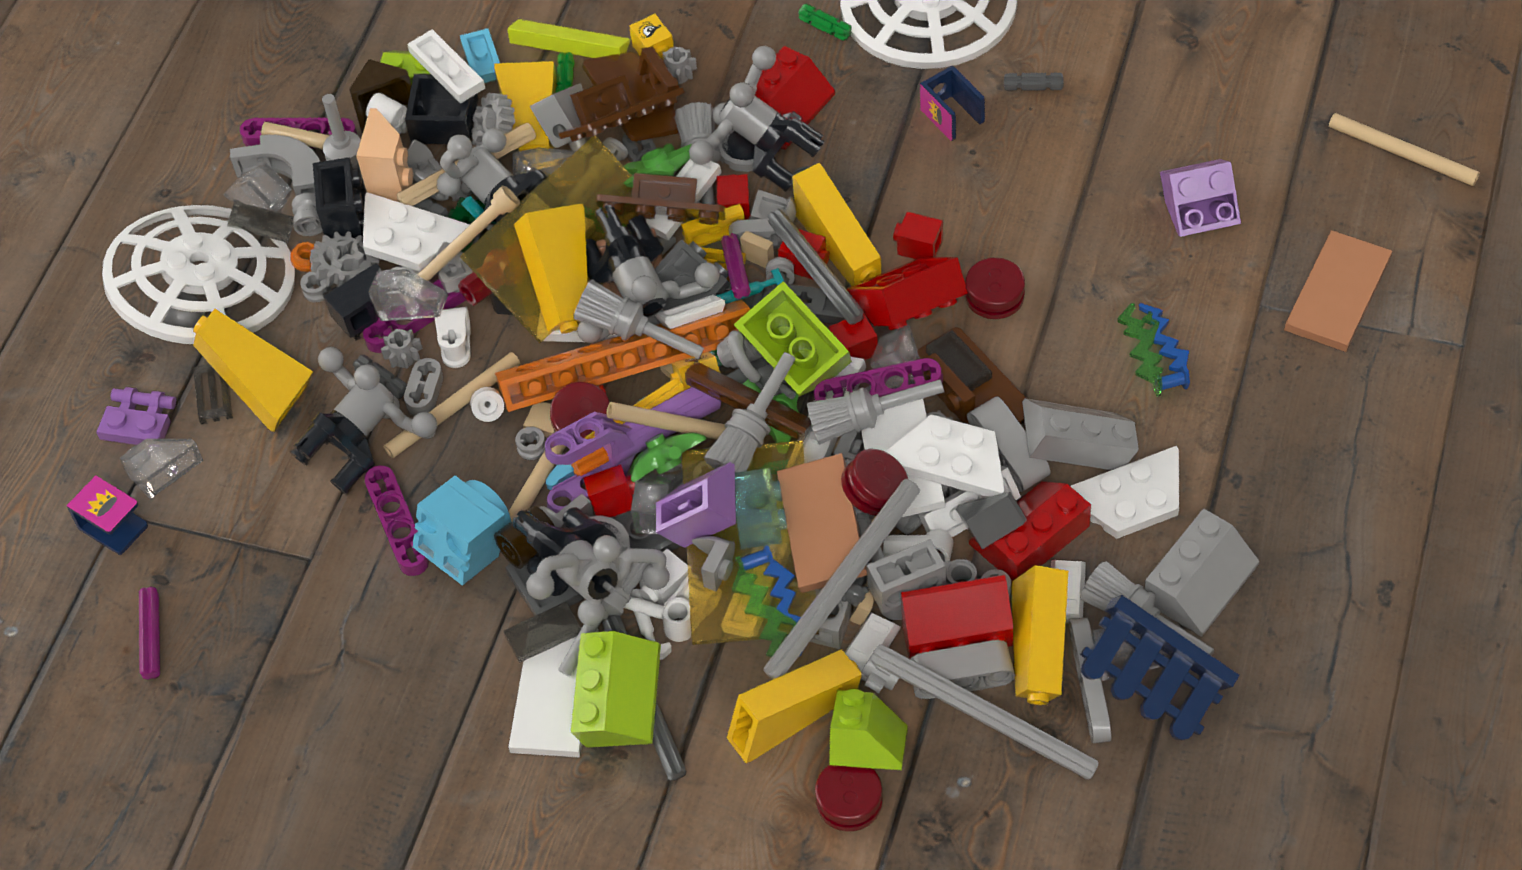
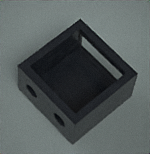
[405,74,479,144]
[313,157,366,242]

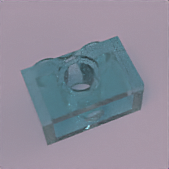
[735,468,787,549]

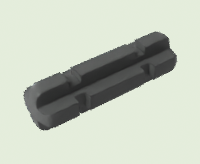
[1004,73,1064,91]
[353,355,407,399]

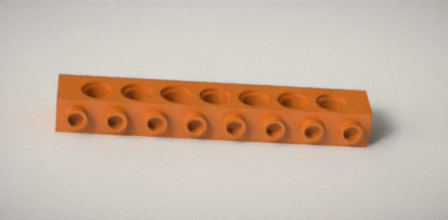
[495,299,750,412]

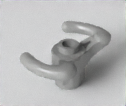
[717,331,762,383]

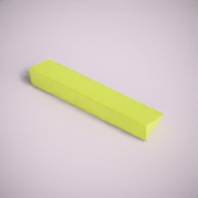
[507,19,630,58]

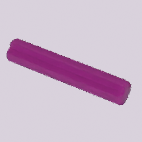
[721,233,751,299]
[139,586,160,680]

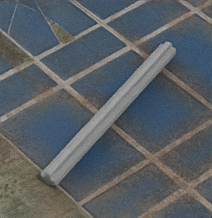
[764,479,920,679]
[871,644,1098,779]

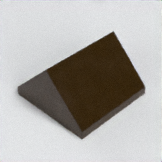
[349,59,412,134]

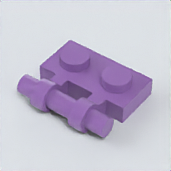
[96,387,176,448]

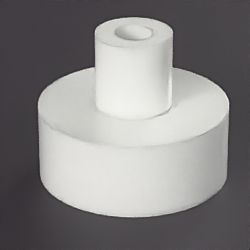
[470,387,504,422]

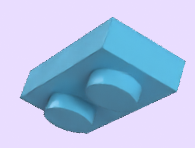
[460,28,500,83]

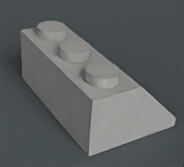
[1022,398,1139,470]
[1145,508,1259,637]

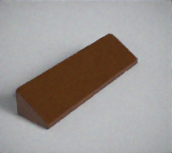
[685,362,812,442]

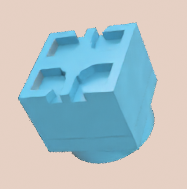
[413,476,511,586]

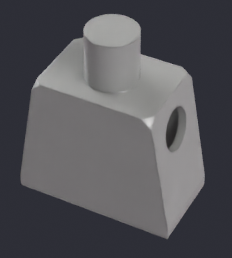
[530,83,593,159]

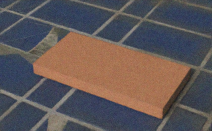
[1284,230,1392,352]
[777,453,867,593]

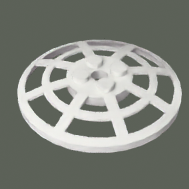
[840,0,1017,69]
[102,205,295,344]

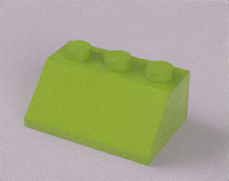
[734,281,852,397]
[571,631,661,748]

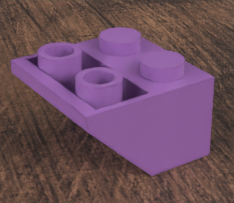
[1160,159,1241,237]
[656,462,736,548]

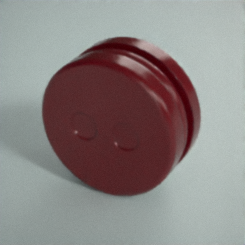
[965,258,1025,319]
[550,382,610,438]
[841,448,908,516]
[815,765,883,831]

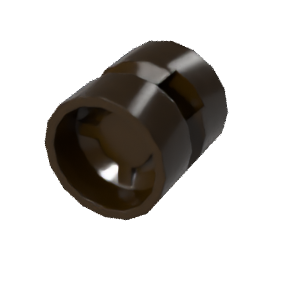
[494,505,555,569]

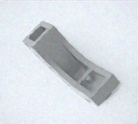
[230,135,320,196]

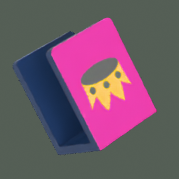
[920,65,985,141]
[66,475,148,555]

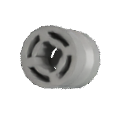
[292,193,323,236]

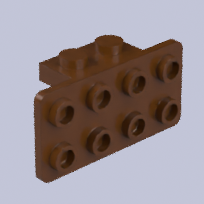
[582,47,679,141]
[558,74,685,142]
[596,173,726,225]
[908,327,1027,425]

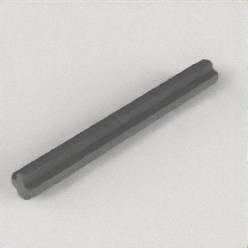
[768,209,864,325]

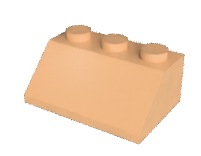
[356,108,413,202]

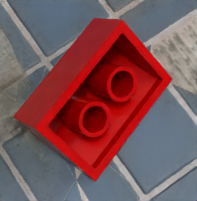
[755,46,835,150]
[846,257,968,330]
[969,482,1091,582]
[901,575,1013,659]

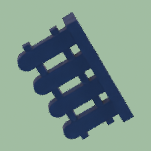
[1080,595,1239,740]

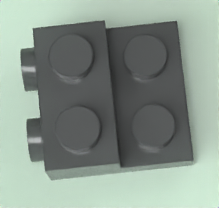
[655,239,730,311]

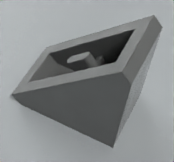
[956,492,1027,549]

